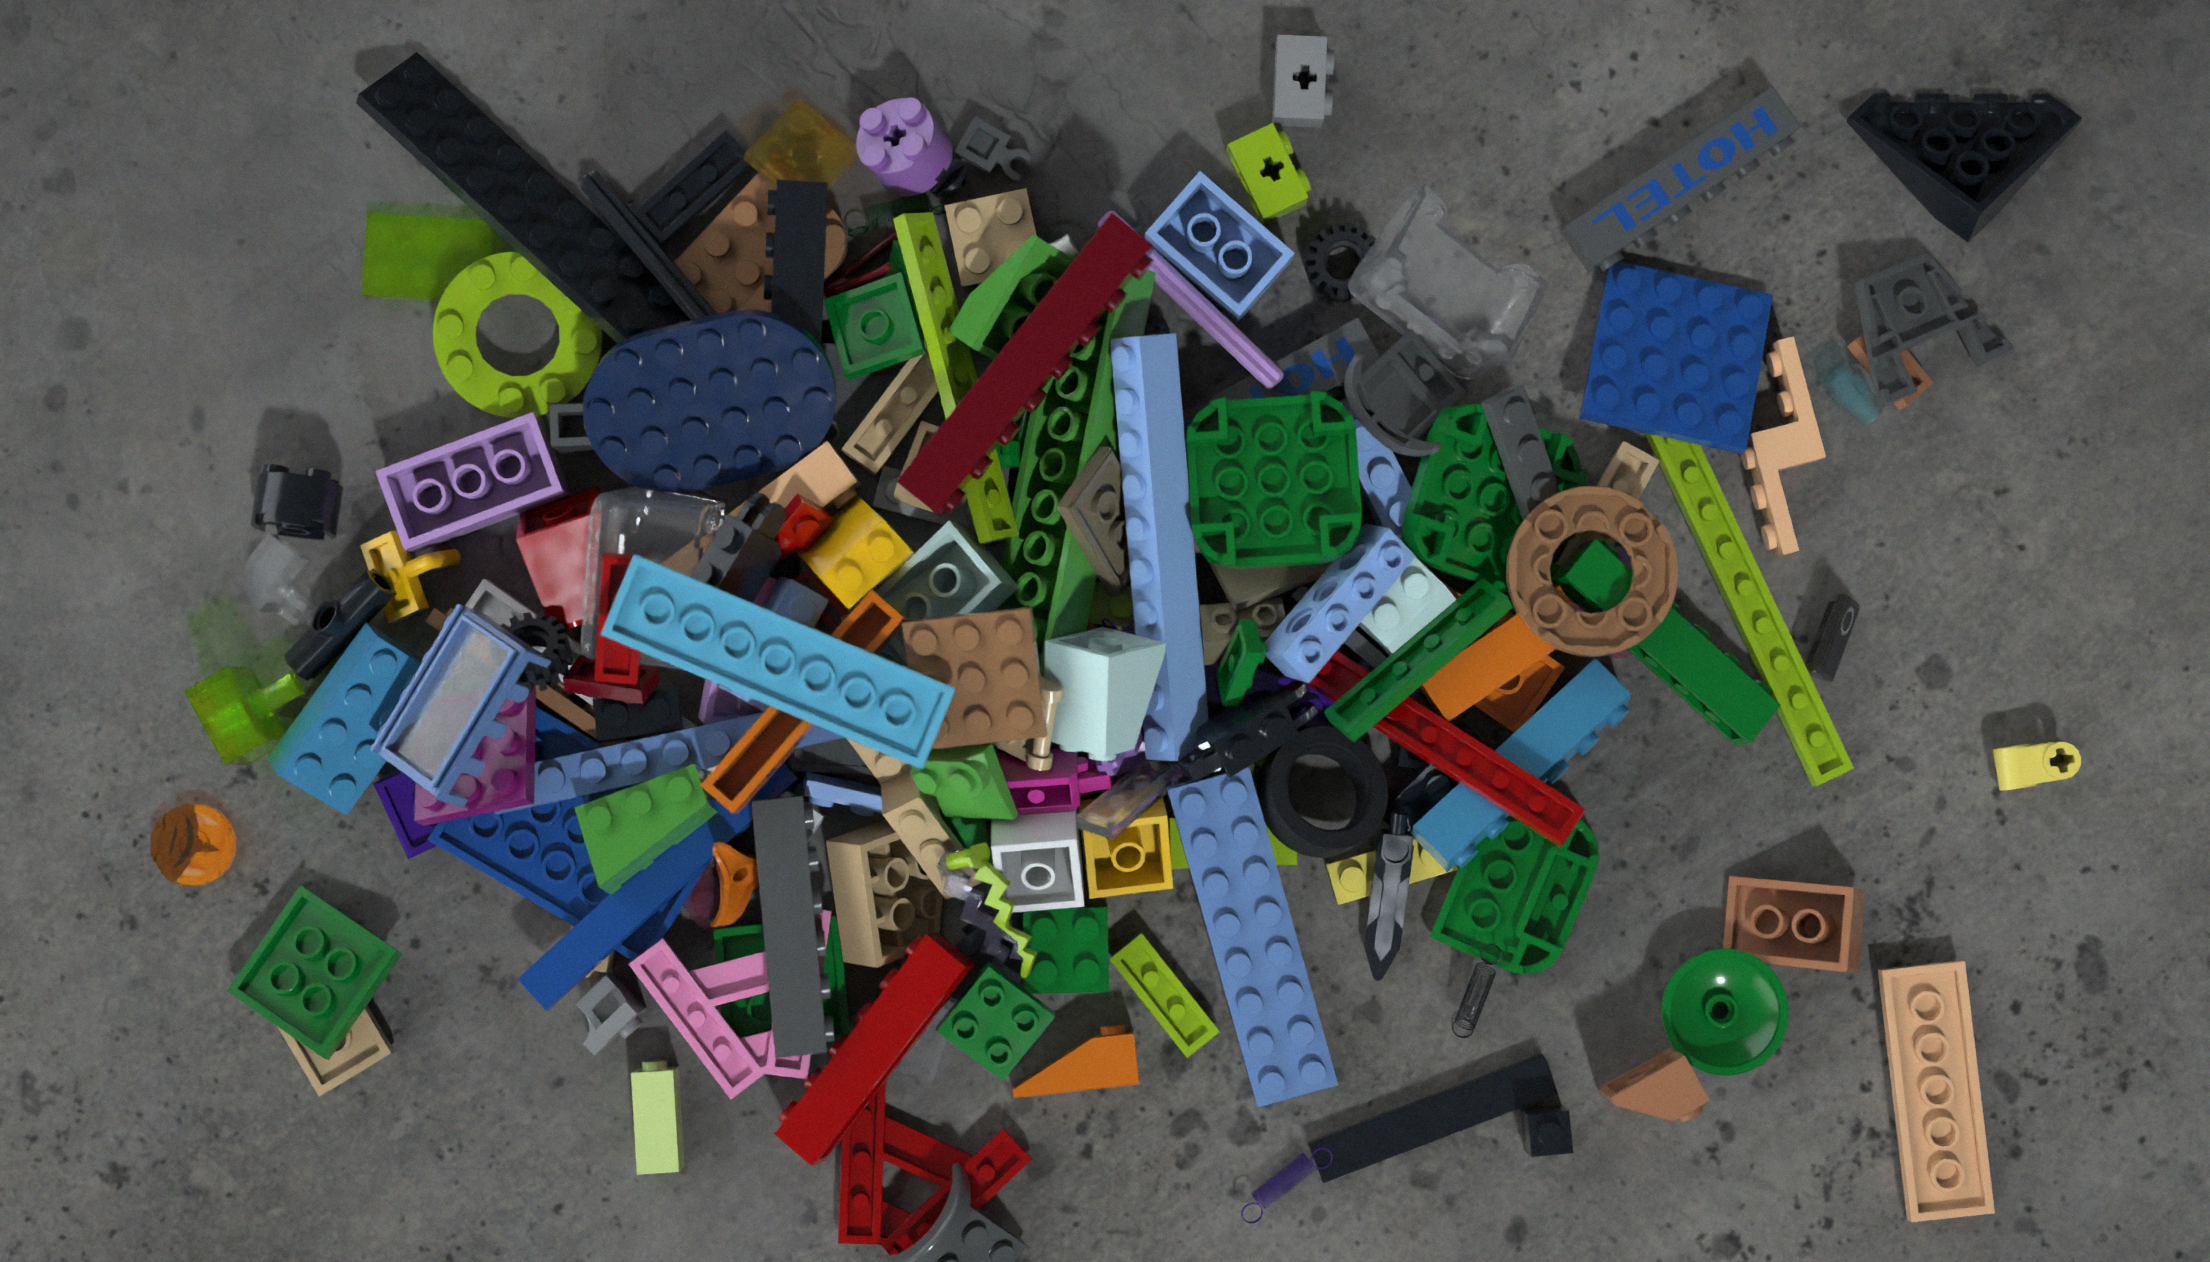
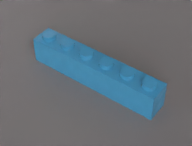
[1413,658,1631,872]

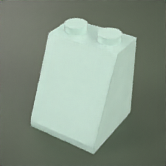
[1044,627,1166,761]

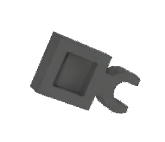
[954,116,1033,183]

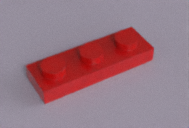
[594,552,648,685]

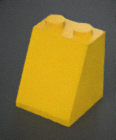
[795,496,913,612]

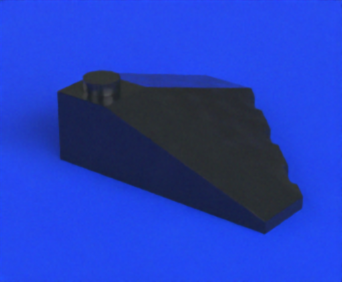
[1846,93,2082,243]

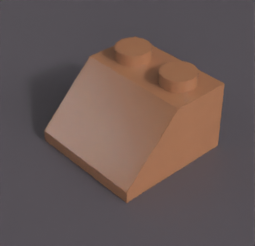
[1597,1048,1710,1123]

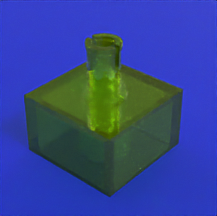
[184,666,305,765]

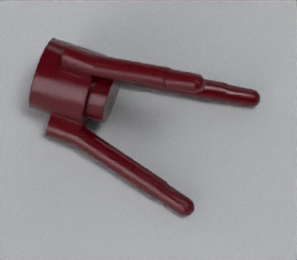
[824,231,898,298]

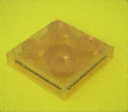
[743,98,859,190]

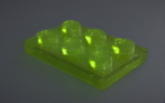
[361,213,494,302]

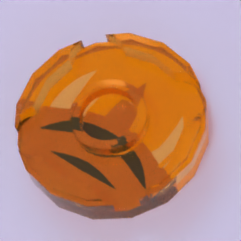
[150,804,237,886]

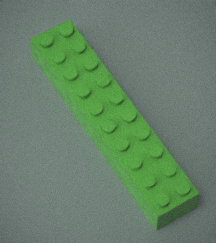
[995,270,1156,677]

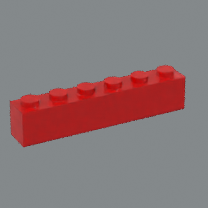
[774,932,975,1166]

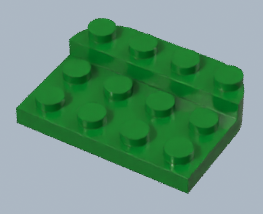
[1430,815,1600,974]

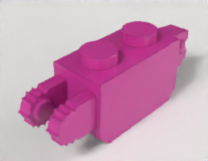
[996,748,1112,815]

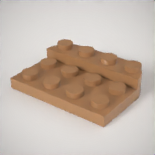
[674,156,848,314]

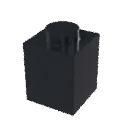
[1520,1105,1574,1157]

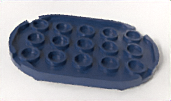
[583,309,837,494]

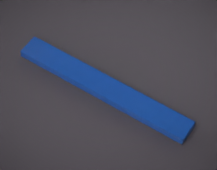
[518,763,799,1011]

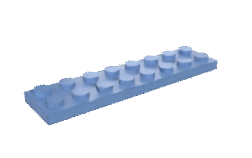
[1167,766,1338,1107]

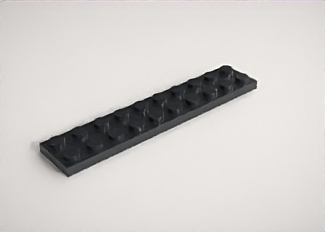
[356,52,691,343]

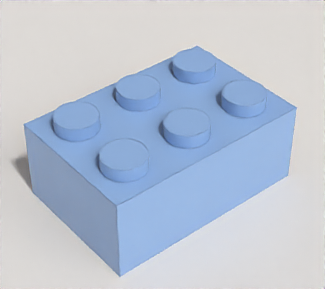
[1144,171,1295,323]

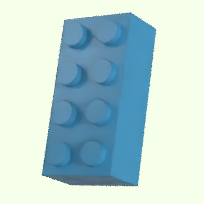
[267,622,423,816]

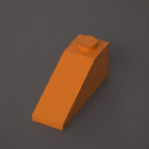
[1013,1024,1139,1098]

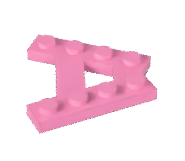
[629,909,832,1099]

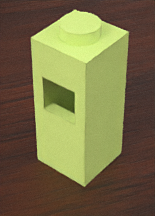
[631,1060,685,1175]

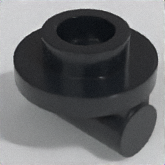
[930,154,967,198]

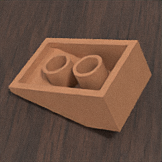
[1723,876,1866,974]

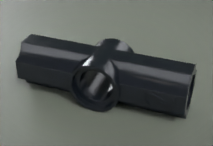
[284,568,397,681]

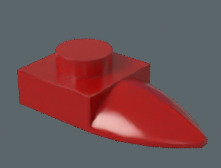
[774,493,834,563]

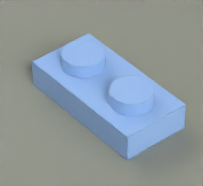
[801,771,883,816]

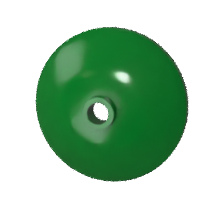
[1661,948,1789,1076]

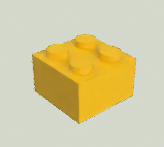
[1078,791,1173,899]

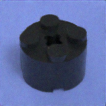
[250,464,343,540]

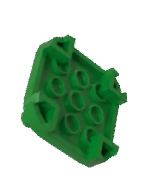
[1186,391,1362,569]
[1401,404,1587,593]

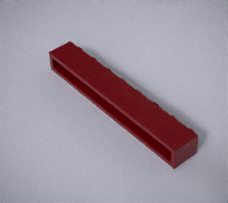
[896,213,1154,517]

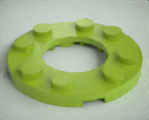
[433,252,602,419]

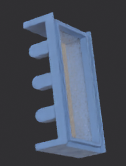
[370,604,551,807]

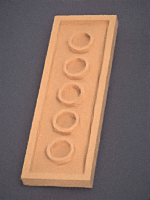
[1878,960,1995,1222]

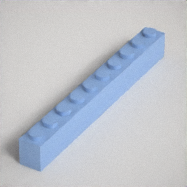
[1110,333,1209,761]

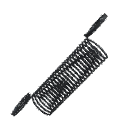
[1452,944,1502,1038]

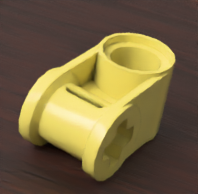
[1992,742,2081,791]

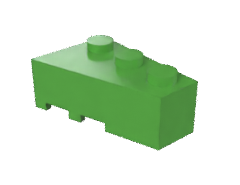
[574,764,718,895]

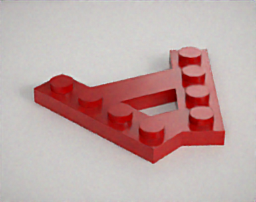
[838,1081,1032,1255]

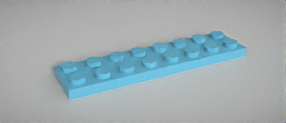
[600,554,957,769]

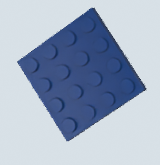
[1579,261,1773,454]

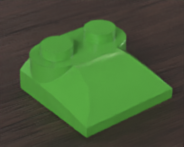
[911,743,1018,819]

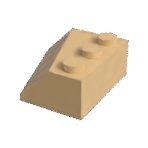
[826,812,943,968]

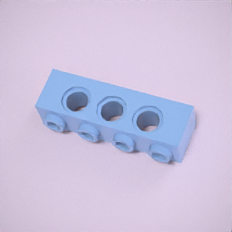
[1265,524,1416,683]

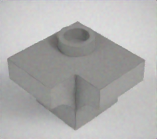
[575,972,646,1056]

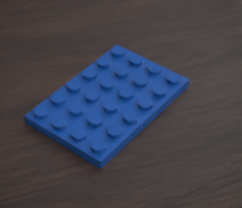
[428,706,709,960]

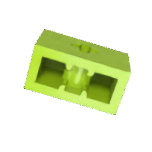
[1226,123,1311,225]

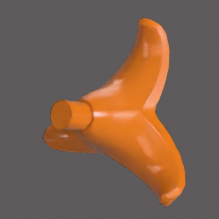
[709,842,759,928]

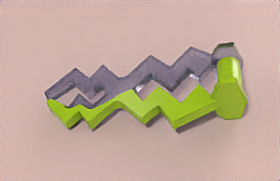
[937,842,1038,984]

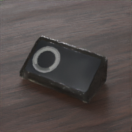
[1805,593,1860,682]

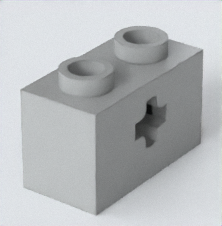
[1272,35,1334,128]

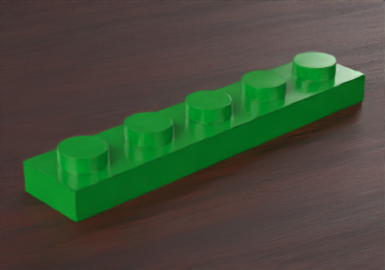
[1324,578,1513,743]

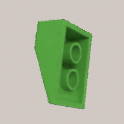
[948,234,1074,360]

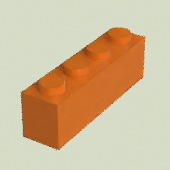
[1419,586,1576,722]

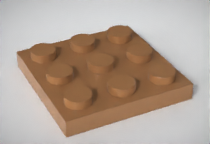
[902,607,1048,749]

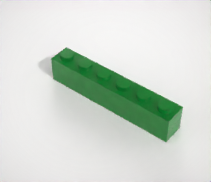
[1551,539,1780,746]

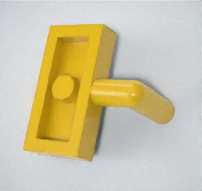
[360,530,461,623]

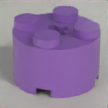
[856,97,953,196]

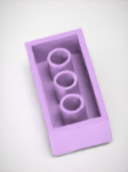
[375,412,571,553]

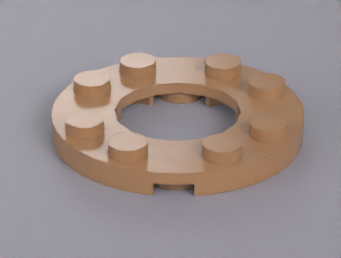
[1506,486,1678,657]

